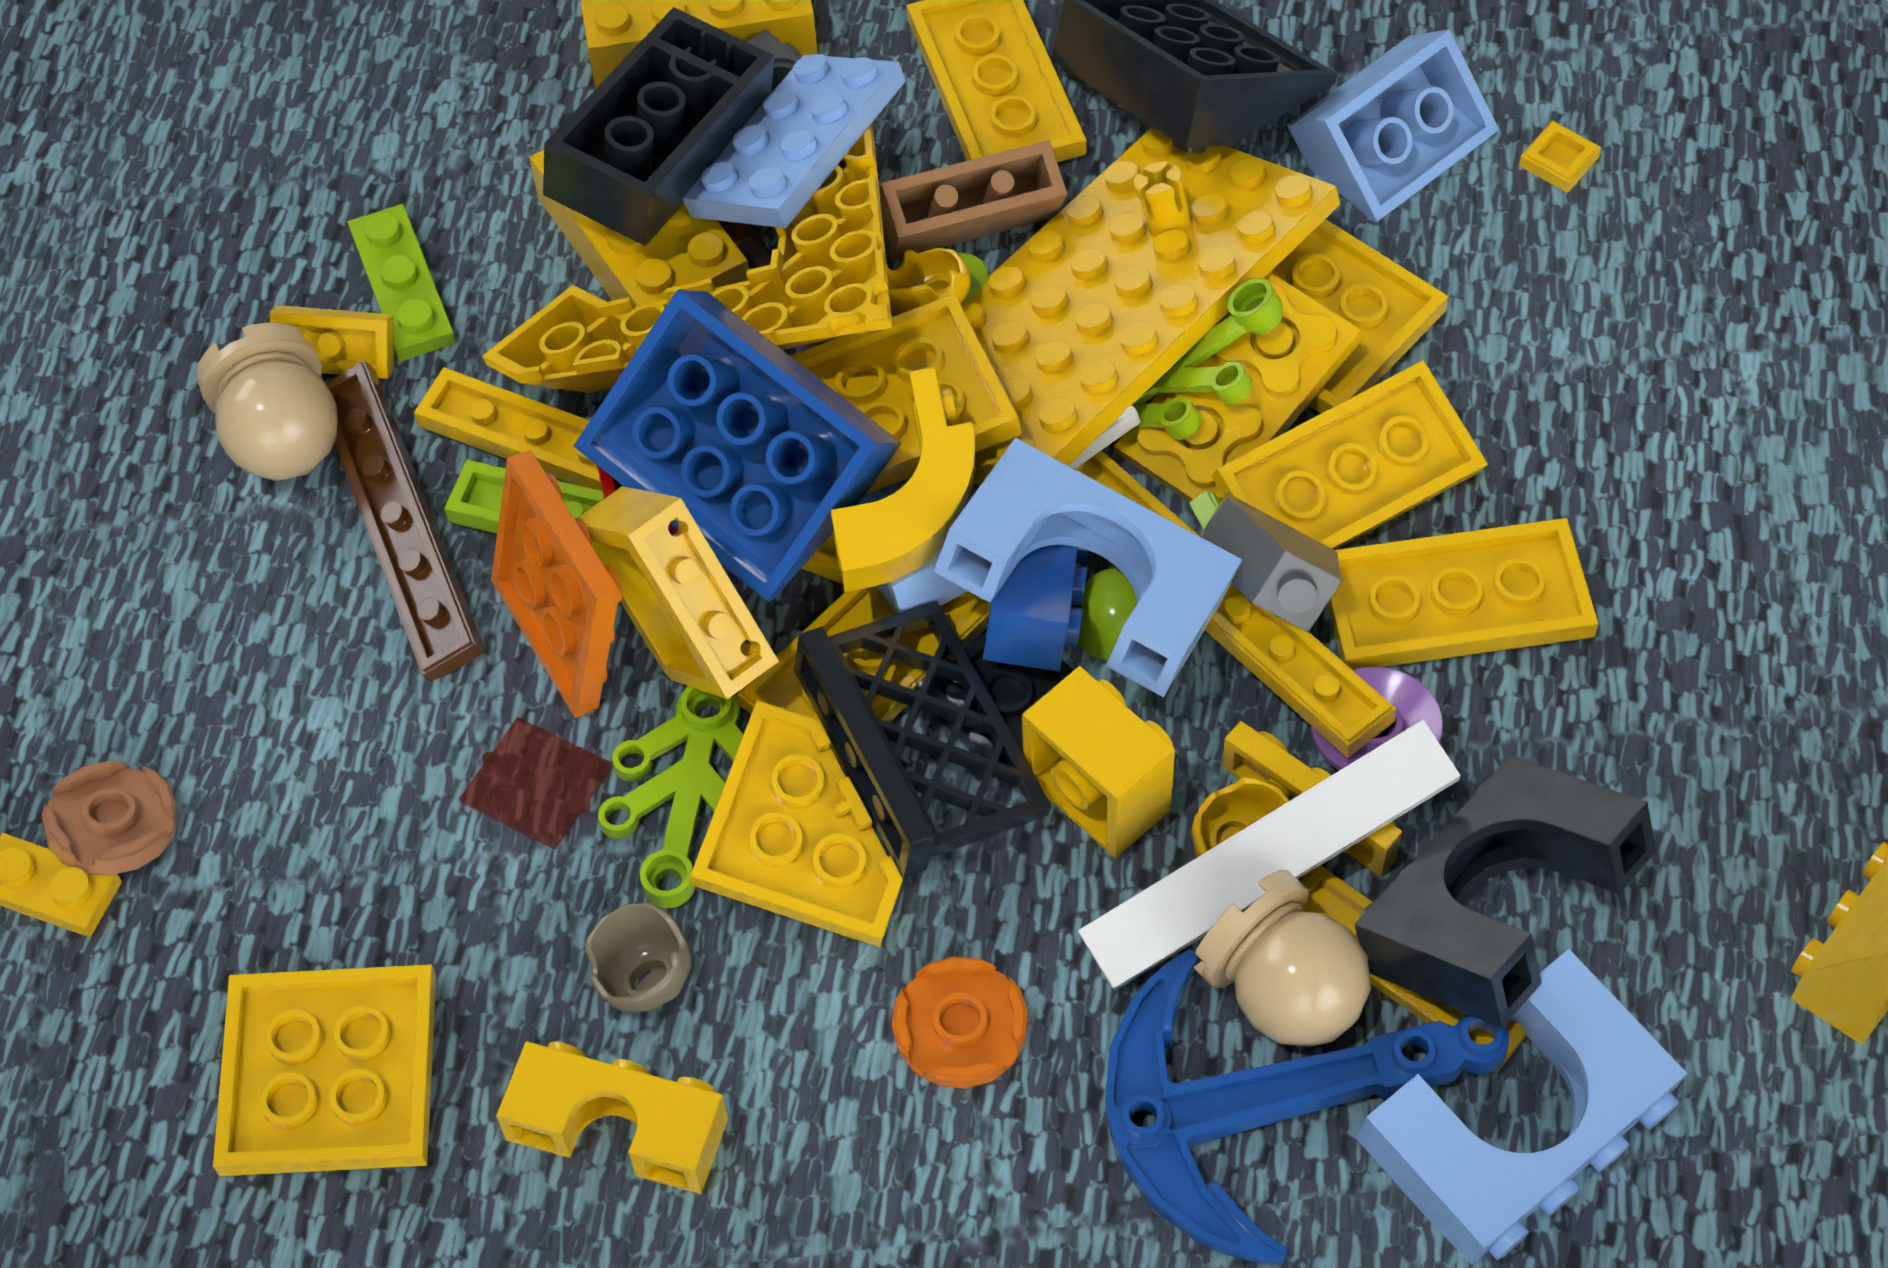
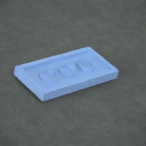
[682,54,906,228]

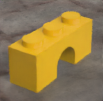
[496,1041,728,1194]

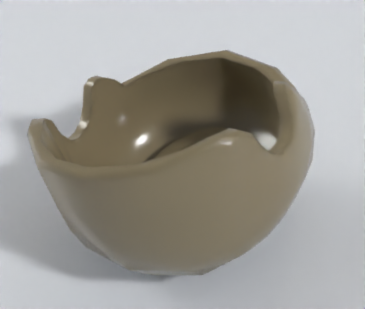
[585,902,691,1013]

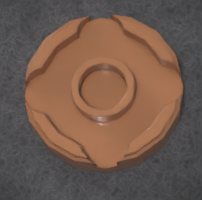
[41,761,178,875]

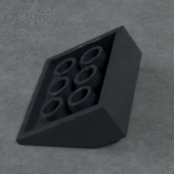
[1051,0,1338,153]

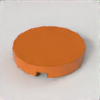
[892,956,1028,1089]

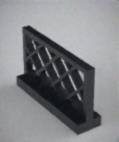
[794,601,1051,879]

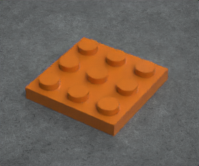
[491,450,622,719]

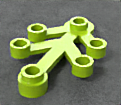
[1132,278,1283,440]
[598,686,744,909]

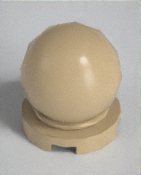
[196,322,337,482]
[1193,870,1371,1047]

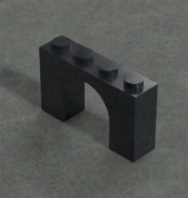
[1354,755,1656,1028]

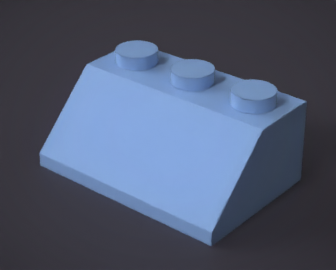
[1287,29,1499,222]

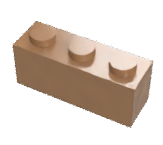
[879,140,1067,261]

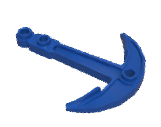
[1105,949,1509,1265]

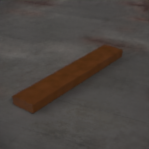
[325,360,486,681]

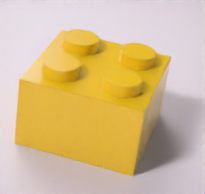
[1022,666,1175,859]

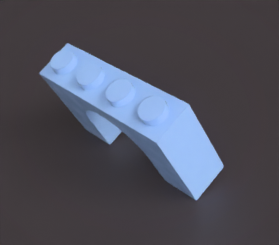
[933,437,1242,698]
[1355,949,1688,1265]

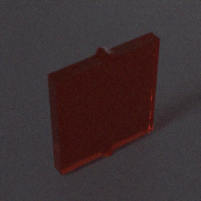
[459,717,613,850]

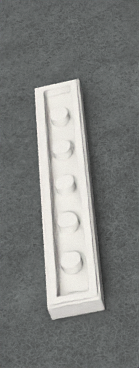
[1078,720,1461,992]

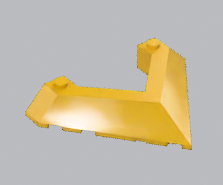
[482,122,892,393]

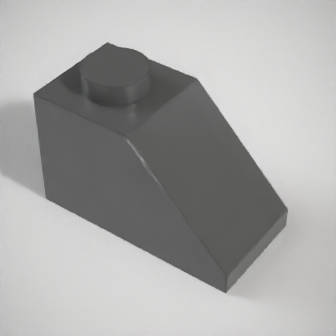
[1199,493,1342,632]

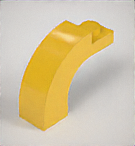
[830,367,975,592]

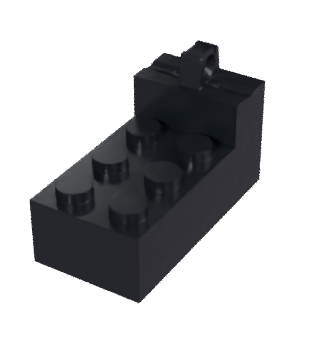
[543,7,775,246]

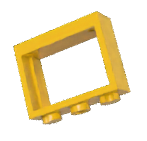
[578,486,779,699]

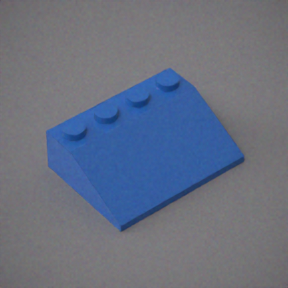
[574,289,901,601]

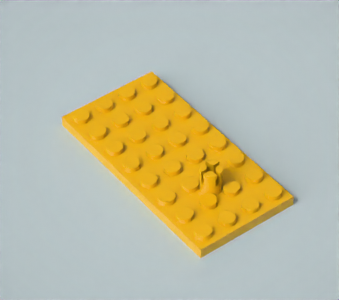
[961,129,1340,485]

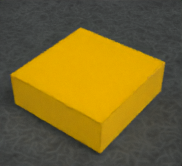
[1519,120,1602,193]

